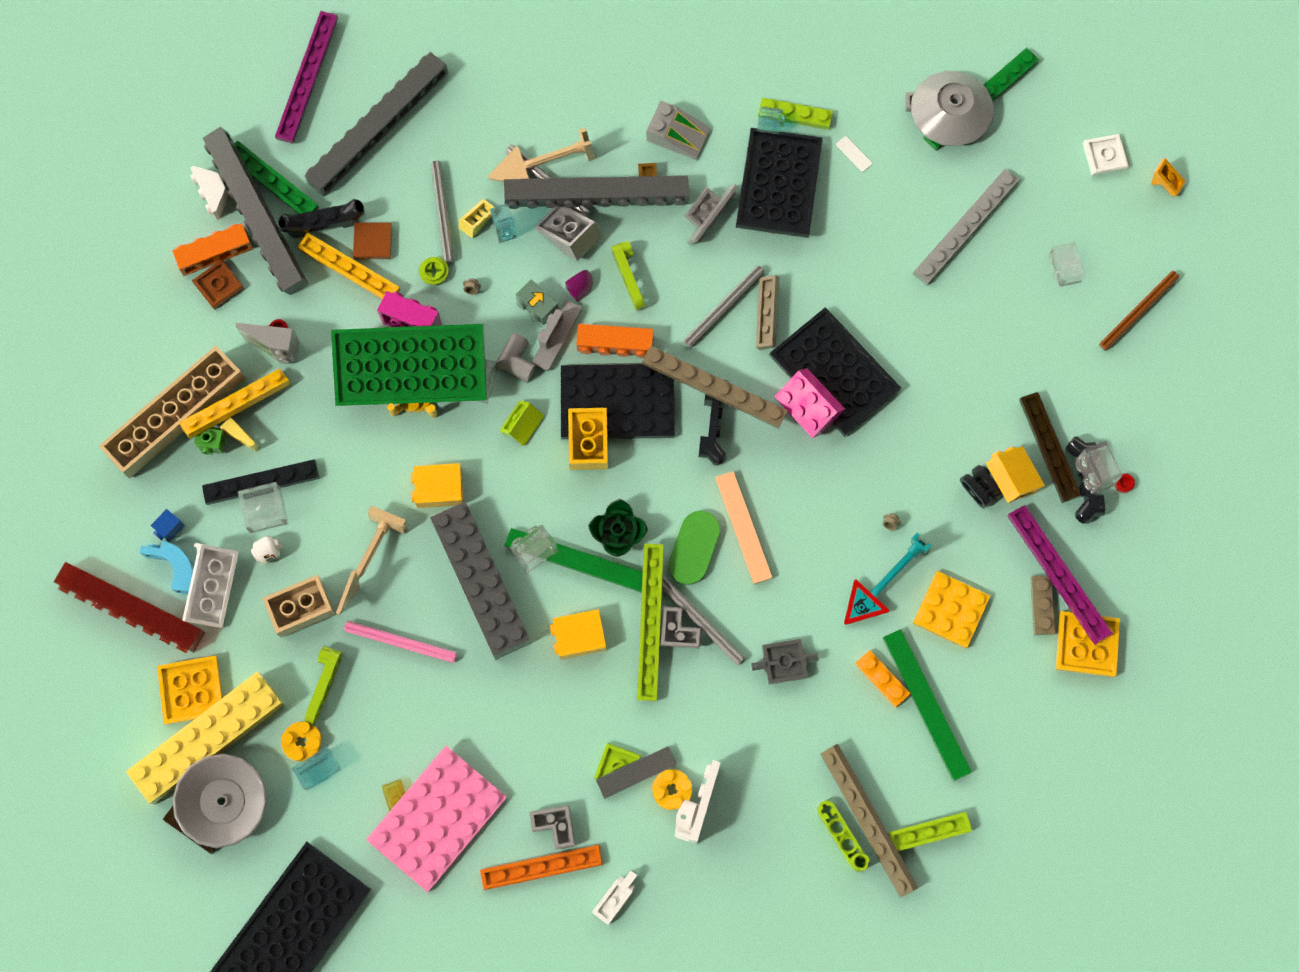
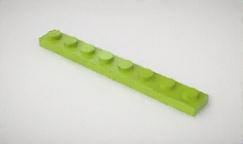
[637,543,664,701]

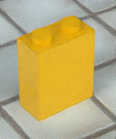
[986,446,1045,503]
[411,463,463,508]
[550,609,607,660]

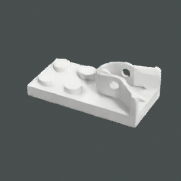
[182,543,239,628]
[675,760,721,844]

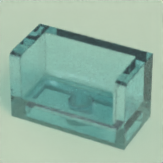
[490,204,517,243]
[292,747,342,791]

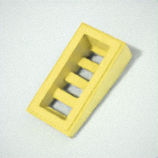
[459,199,497,238]
[220,418,259,451]

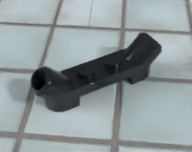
[278,199,365,238]
[698,380,729,466]
[1066,436,1105,524]

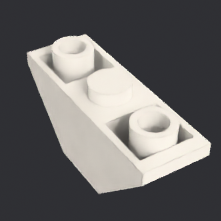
[190,166,229,220]

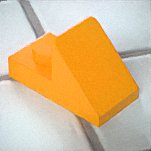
[1151,158,1186,196]

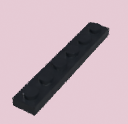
[202,459,320,505]

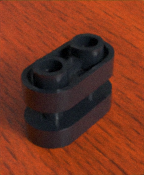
[960,465,1002,509]

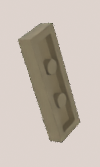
[1030,576,1055,635]

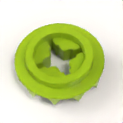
[419,257,449,286]

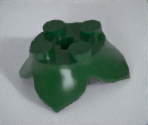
[588,499,648,557]

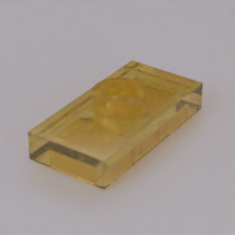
[381,779,405,811]

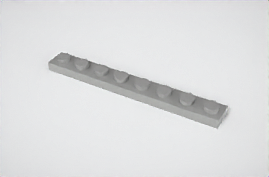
[913,169,1019,285]

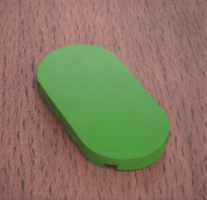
[668,511,720,585]

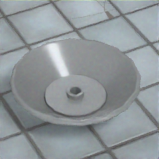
[911,71,993,146]
[173,754,267,848]

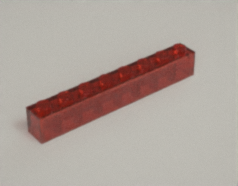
[53,562,206,653]

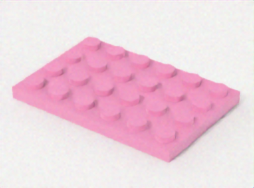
[366,746,507,892]

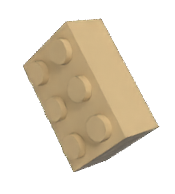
[262,575,336,638]

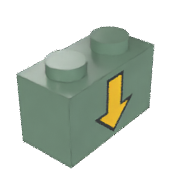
[515,279,559,325]

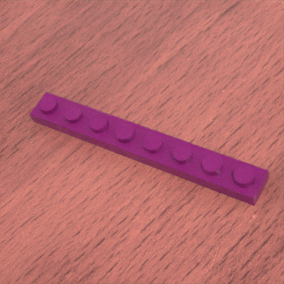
[275,11,338,144]
[1007,505,1113,645]

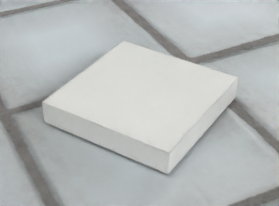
[1083,134,1129,176]

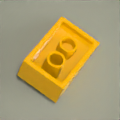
[568,408,608,470]

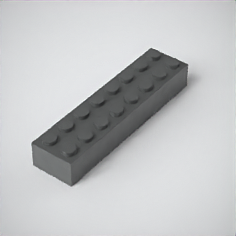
[430,502,531,660]

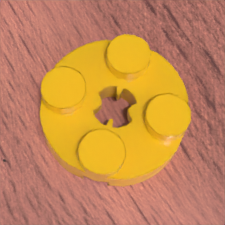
[281,721,322,762]
[652,769,692,810]

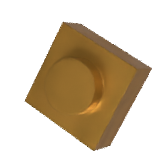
[638,163,657,176]

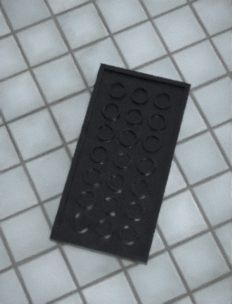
[210,841,372,972]

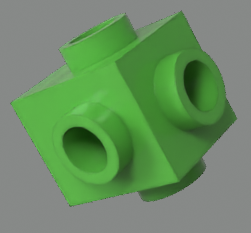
[195,427,226,455]

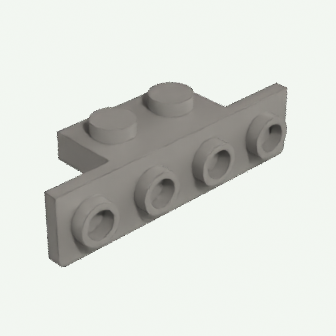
[684,184,738,244]
[531,300,582,371]

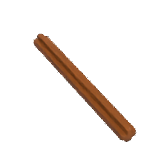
[1099,271,1179,351]

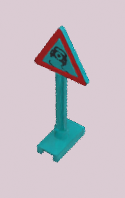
[844,533,932,625]

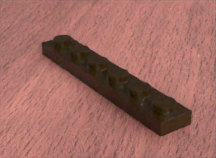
[1019,392,1081,503]

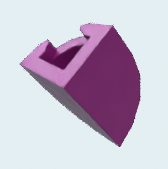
[565,270,593,302]

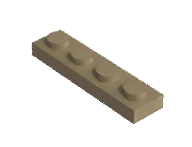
[756,275,779,350]

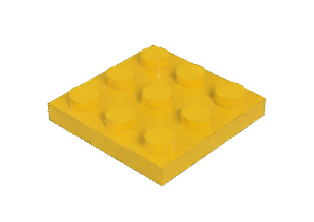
[912,571,990,649]
[1055,611,1120,678]
[157,655,223,725]

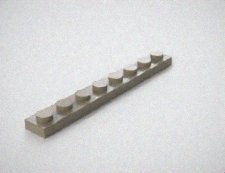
[642,346,788,429]
[821,744,918,898]

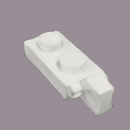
[592,871,637,925]

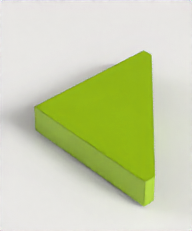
[594,743,641,779]

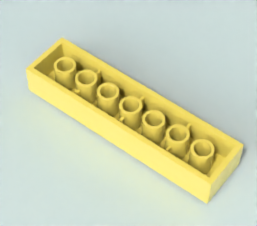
[126,672,285,804]

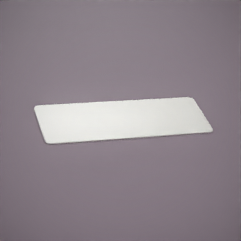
[836,136,872,172]

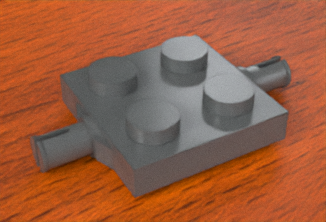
[751,639,819,685]

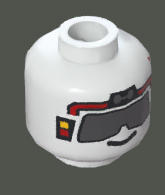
[251,535,282,564]

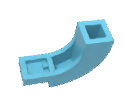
[139,541,194,595]

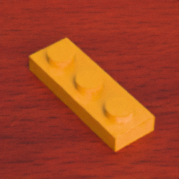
[855,650,910,708]

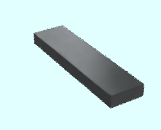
[596,746,677,799]

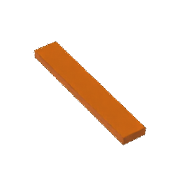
[480,845,603,890]

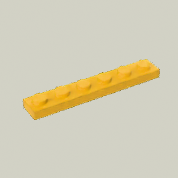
[297,233,400,299]
[179,368,290,439]

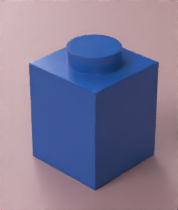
[150,508,185,542]

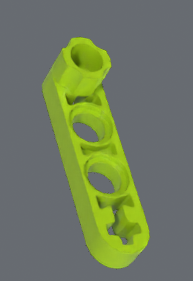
[611,240,645,311]
[304,646,343,724]
[817,801,870,872]

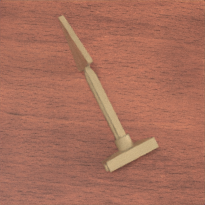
[488,128,595,182]
[336,506,407,615]

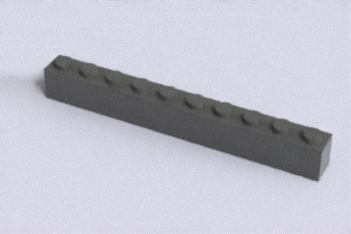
[305,52,448,197]
[203,126,309,295]
[504,176,689,209]

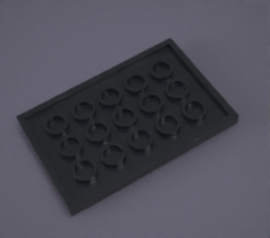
[736,128,823,238]
[769,307,901,437]
[561,364,675,439]

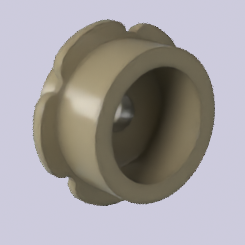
[463,278,481,295]
[882,513,901,531]

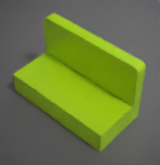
[499,400,544,446]

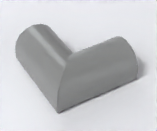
[494,333,536,383]
[661,607,701,649]
[529,805,575,849]

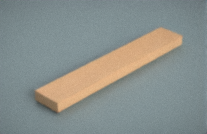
[715,471,772,585]

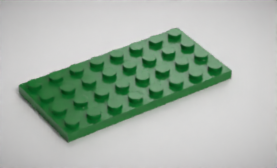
[331,324,487,406]

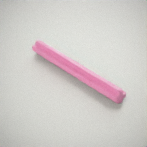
[344,621,457,663]

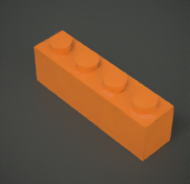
[172,223,253,276]
[576,324,653,358]

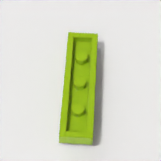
[758,98,833,130]
[888,812,972,851]

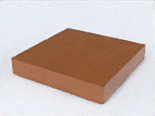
[353,222,392,259]
[192,259,245,310]

